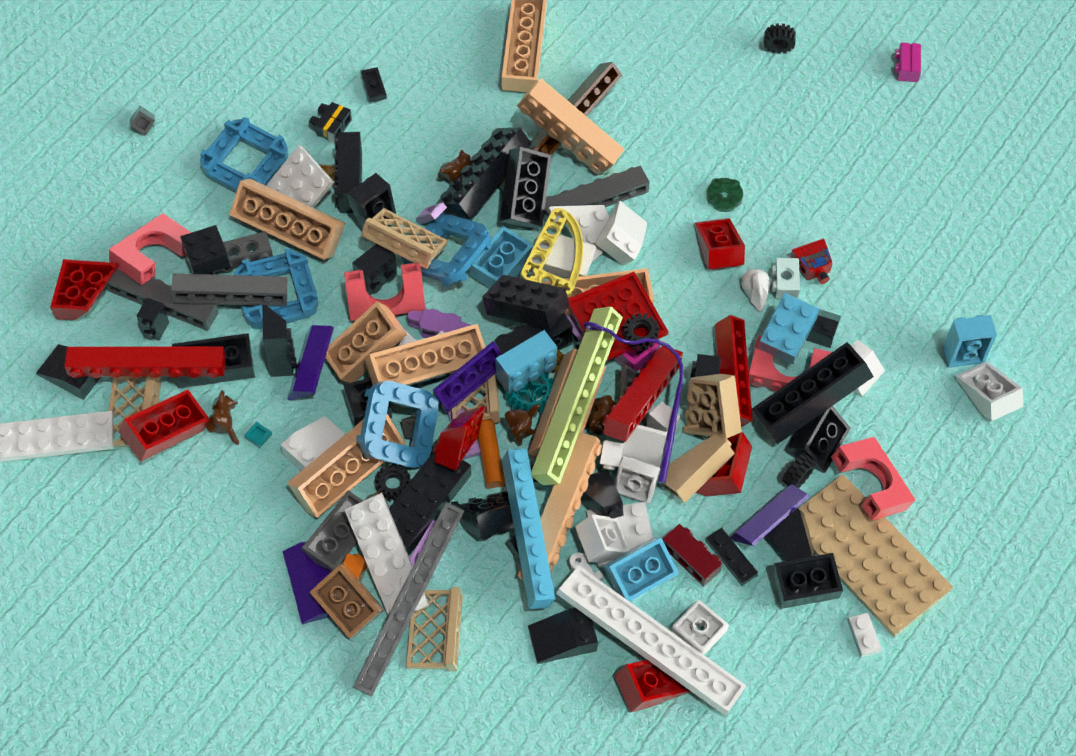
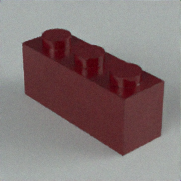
[662,523,722,587]

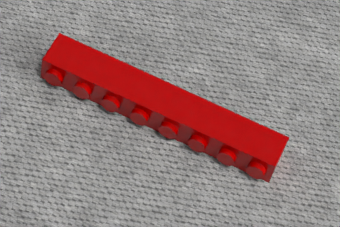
[65,346,226,378]
[603,346,684,442]

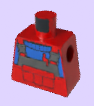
[790,238,833,284]

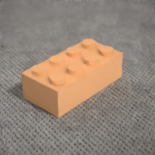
[326,301,407,383]

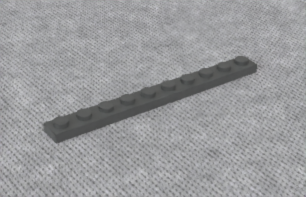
[354,502,464,696]

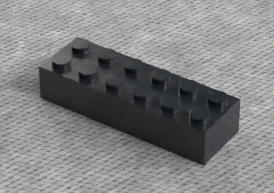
[436,127,532,220]
[752,342,874,444]
[389,452,471,556]

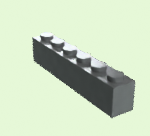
[544,165,650,224]
[106,268,219,331]
[171,273,288,306]

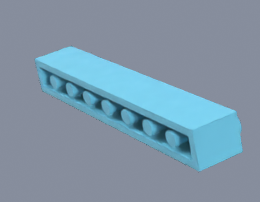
[502,449,555,609]

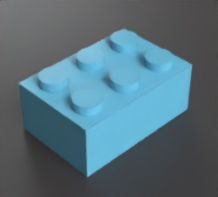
[470,226,533,288]
[759,293,820,364]
[942,315,997,368]
[496,330,557,394]
[603,537,679,602]

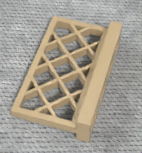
[361,208,448,269]
[450,373,501,423]
[109,376,162,447]
[406,587,463,671]

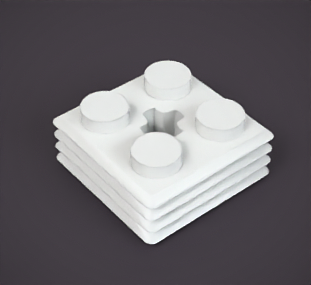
[615,456,660,504]
[672,600,729,655]

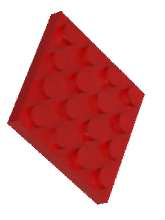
[568,271,669,361]

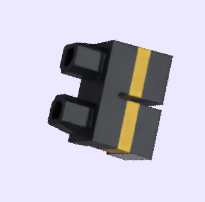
[309,102,352,144]

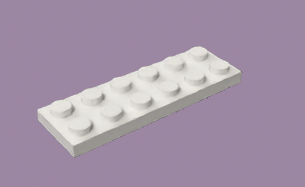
[0,411,114,462]
[345,493,429,616]

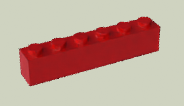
[715,314,753,427]

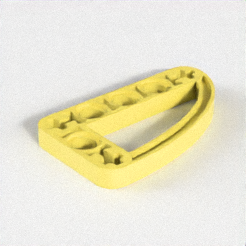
[521,208,583,298]

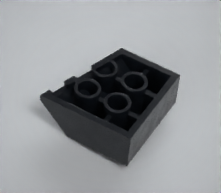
[451,491,514,539]

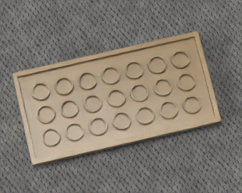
[799,474,953,637]

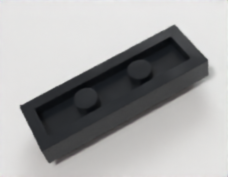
[705,527,758,586]

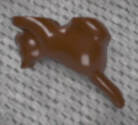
[438,150,471,184]
[206,390,239,445]
[584,395,617,435]
[504,404,540,446]

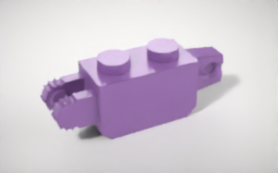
[407,308,471,338]

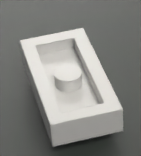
[848,613,882,657]

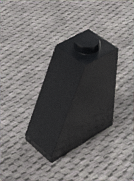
[581,470,624,519]
[768,508,815,560]

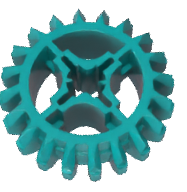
[505,373,554,417]

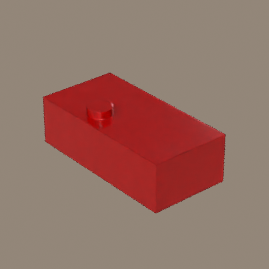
[119,389,210,462]

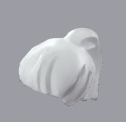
[742,269,771,311]

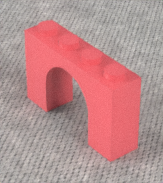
[109,213,192,285]
[344,263,425,321]
[749,336,832,391]
[831,437,916,521]

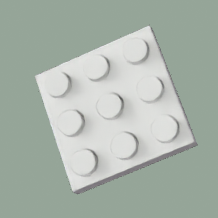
[266,145,335,208]
[586,502,653,568]

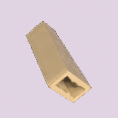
[657,434,735,503]

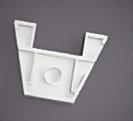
[547,205,609,263]

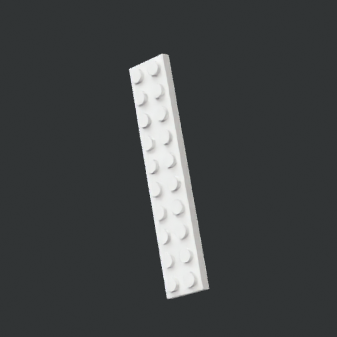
[556,566,746,716]

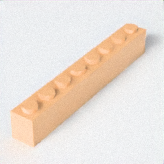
[518,432,602,582]

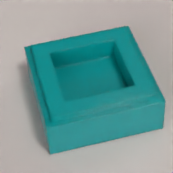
[244,421,272,448]

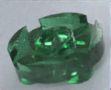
[706,178,743,212]

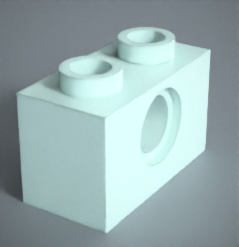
[771,258,800,299]

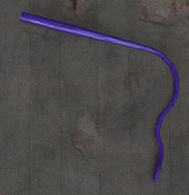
[583,322,683,484]

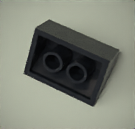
[806,309,841,348]
[788,406,851,473]
[774,553,843,609]

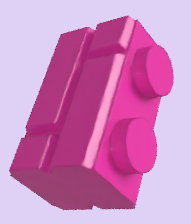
[894,42,921,82]

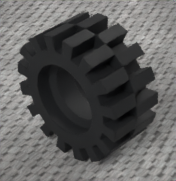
[764,23,796,54]
[624,313,659,351]
[782,453,817,488]
[375,464,411,502]

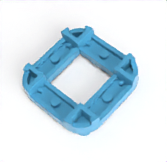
[200,117,289,192]
[402,213,492,287]
[234,249,318,329]
[356,381,439,468]

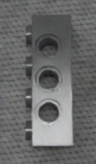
[208,231,273,275]

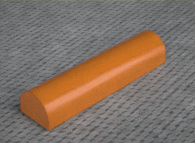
[477,412,506,489]

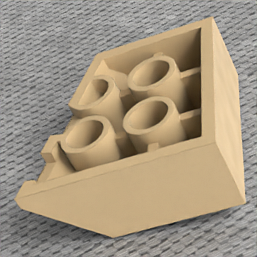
[683,374,742,438]

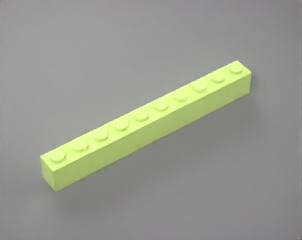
[531,307,623,485]

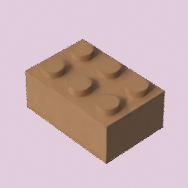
[310,564,384,639]

